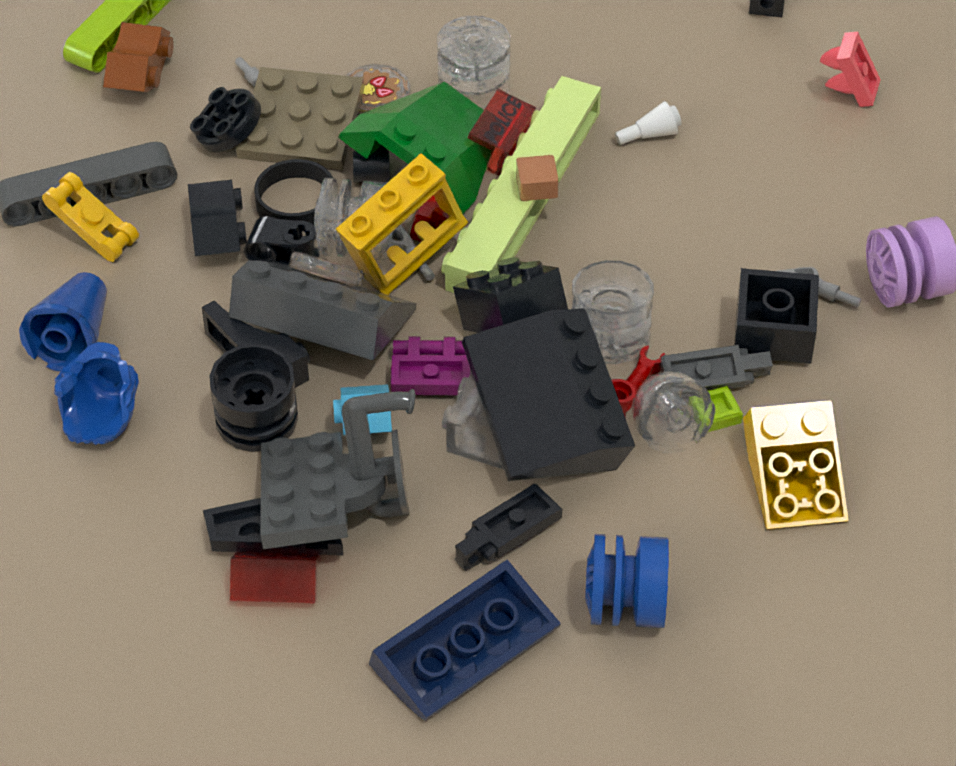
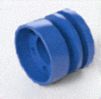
[585,534,669,628]

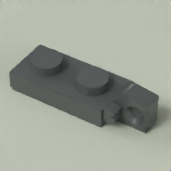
[660,345,773,398]

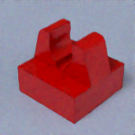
[409,195,450,242]

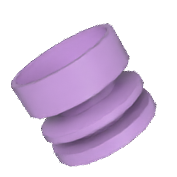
[866,216,956,308]

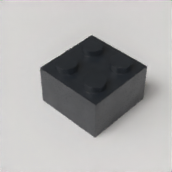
[453,257,568,333]
[734,268,819,364]

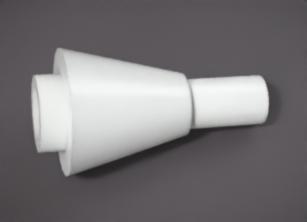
[615,101,682,145]

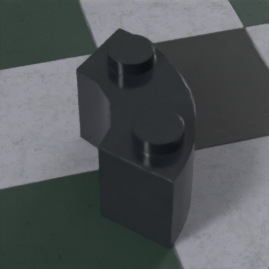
[187,179,247,256]

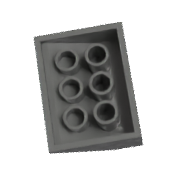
[229,260,417,360]

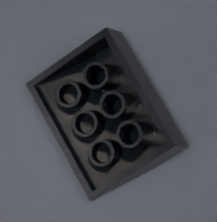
[461,308,635,481]

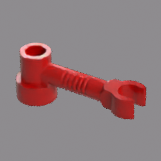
[612,345,665,419]

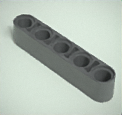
[0,141,178,227]

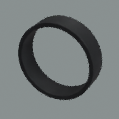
[254,159,336,227]

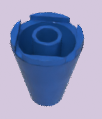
[19,272,107,371]

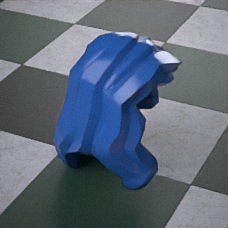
[54,342,139,445]

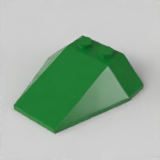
[338,81,501,215]

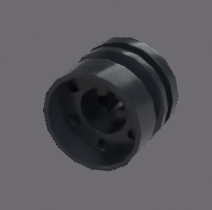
[209,344,298,452]

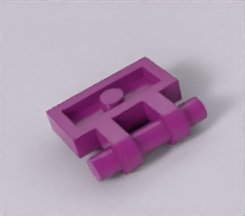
[391,336,471,395]

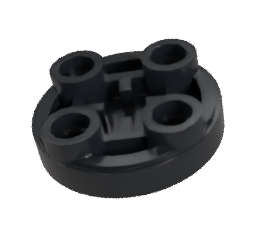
[190,87,261,152]

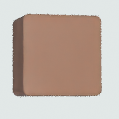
[516,155,559,201]

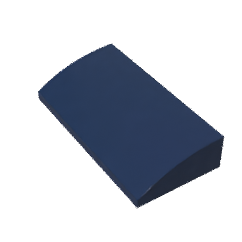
[369,559,561,721]

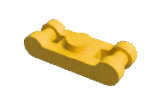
[42,172,139,262]

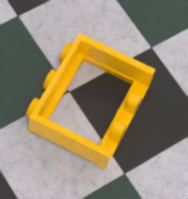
[336,153,468,295]

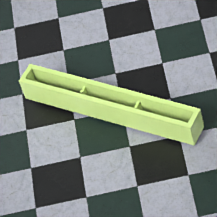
[441,76,601,293]

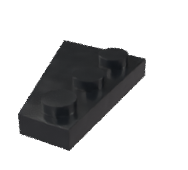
[203,498,344,556]

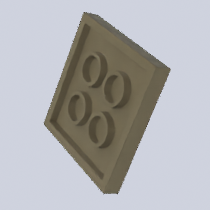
[236,67,365,170]

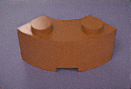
[103,22,174,92]

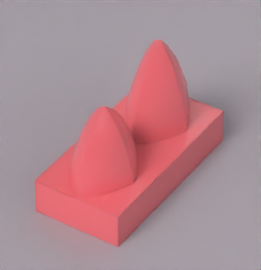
[820,31,881,107]

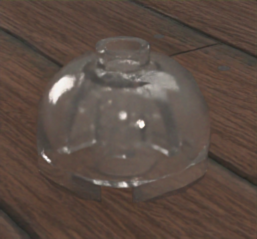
[632,371,716,454]

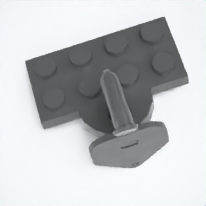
[260,389,415,549]

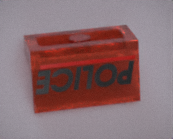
[468,89,536,176]
[230,552,321,603]

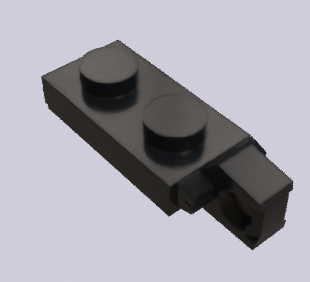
[455,483,563,571]

